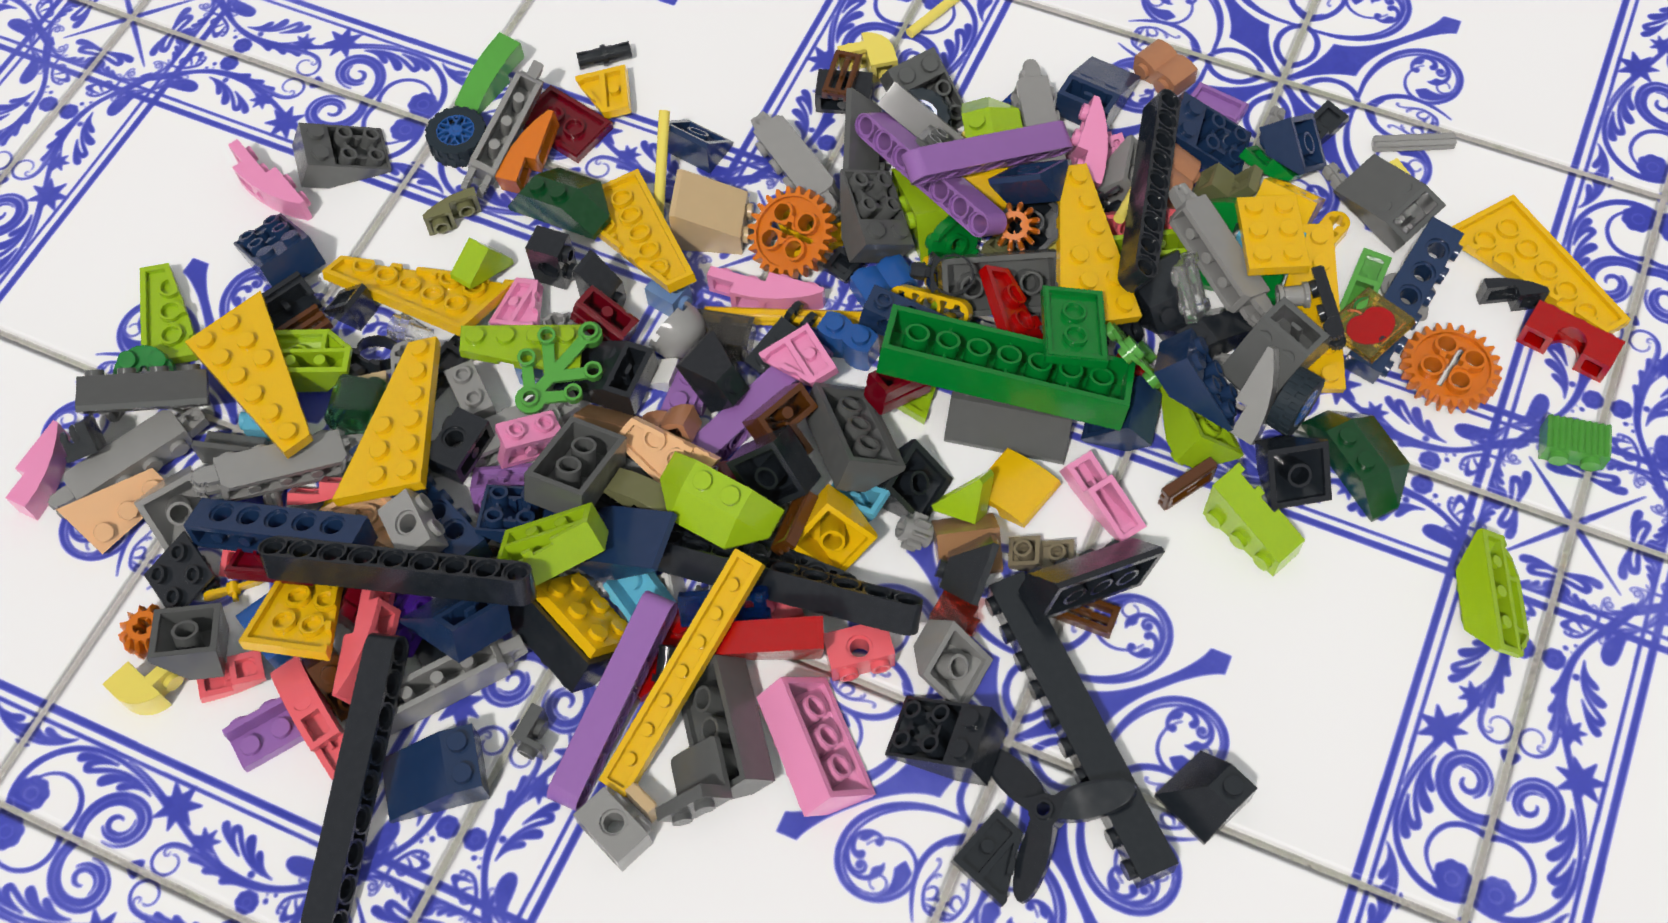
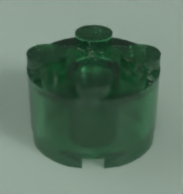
[324,374,386,435]

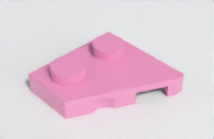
[488,277,544,325]
[758,323,839,388]

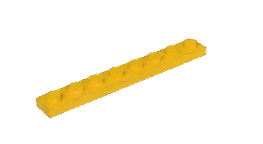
[598,548,766,798]

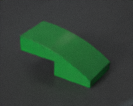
[1239,145,1304,181]

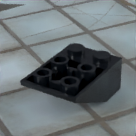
[553,341,658,416]
[885,695,1008,786]

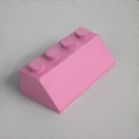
[756,677,876,817]

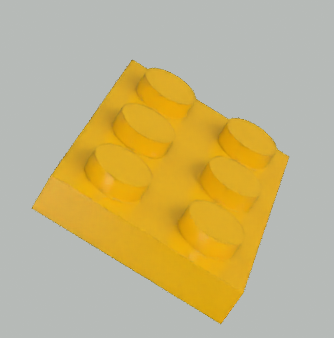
[1235,194,1310,276]
[536,572,628,659]

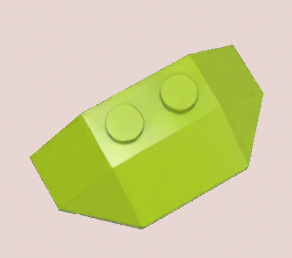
[961,97,1026,169]
[275,329,353,392]
[660,451,785,550]
[1455,528,1529,658]

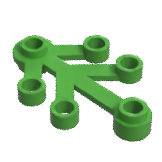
[515,321,603,415]
[1106,321,1162,389]

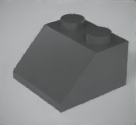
[147,602,229,680]

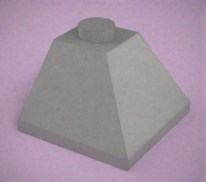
[1097,135,1138,203]
[134,465,211,551]
[913,619,993,704]

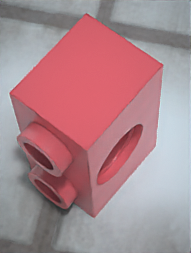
[824,624,895,682]

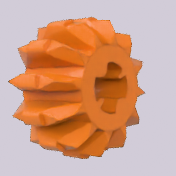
[993,202,1041,252]
[118,603,160,660]

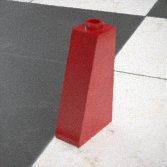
[713,616,824,660]

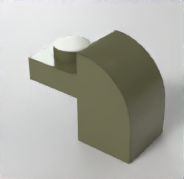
[1193,162,1263,199]

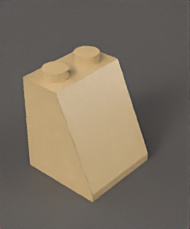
[669,169,754,255]

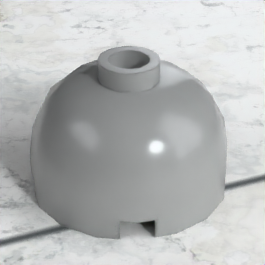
[649,301,706,359]

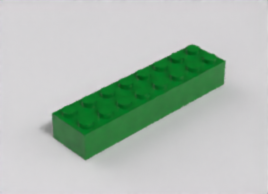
[876,304,1135,431]

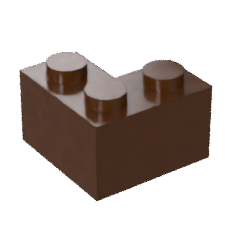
[742,382,818,455]

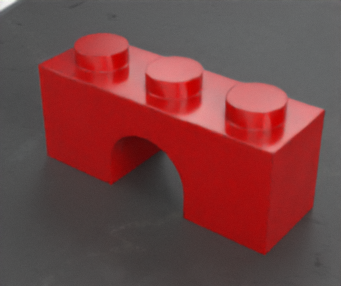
[1516,300,1626,383]

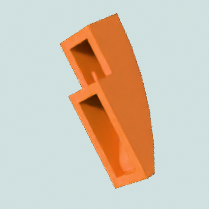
[495,110,560,193]

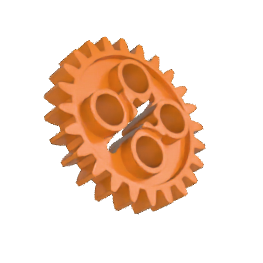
[747,186,838,280]
[1399,323,1503,414]

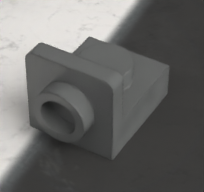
[512,703,549,761]

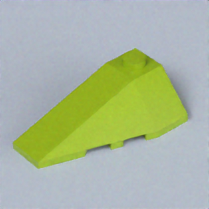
[1156,355,1244,468]

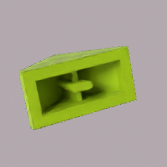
[450,237,514,289]
[931,469,994,524]

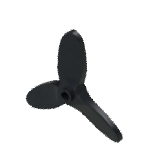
[991,749,1138,904]

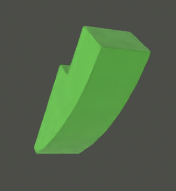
[454,32,525,115]
[1339,248,1392,335]

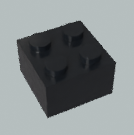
[726,424,822,506]

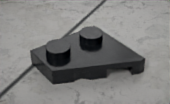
[950,809,1023,908]

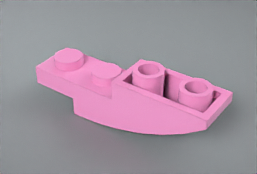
[1070,95,1108,190]
[228,139,313,221]
[707,266,825,310]

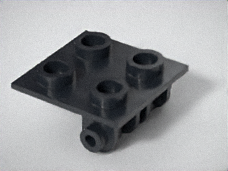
[144,531,221,608]

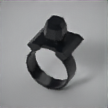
[909,251,974,296]
[344,335,397,384]

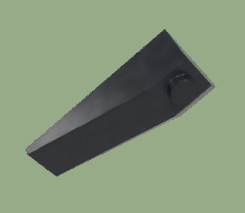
[1158,305,1275,359]

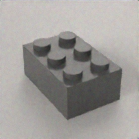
[524,416,627,513]

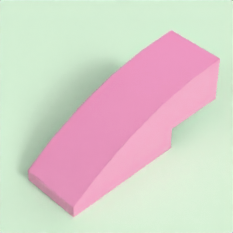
[5,420,70,521]
[1059,450,1147,542]

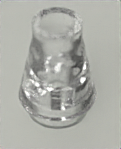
[387,312,434,342]

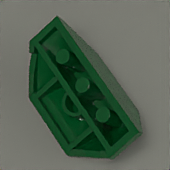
[508,167,611,240]
[1301,410,1410,522]

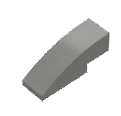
[877,82,964,141]
[1230,346,1280,445]

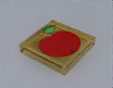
[1339,287,1415,364]

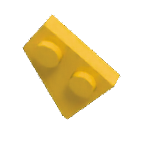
[575,64,632,119]

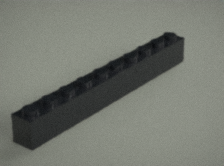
[985,571,1179,889]

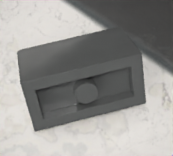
[191,431,269,464]

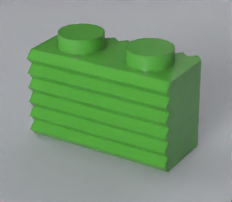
[1538,414,1612,472]

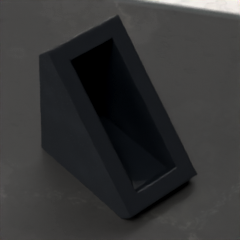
[323,283,378,331]

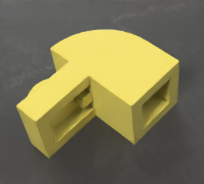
[837,32,898,83]
[102,661,185,715]

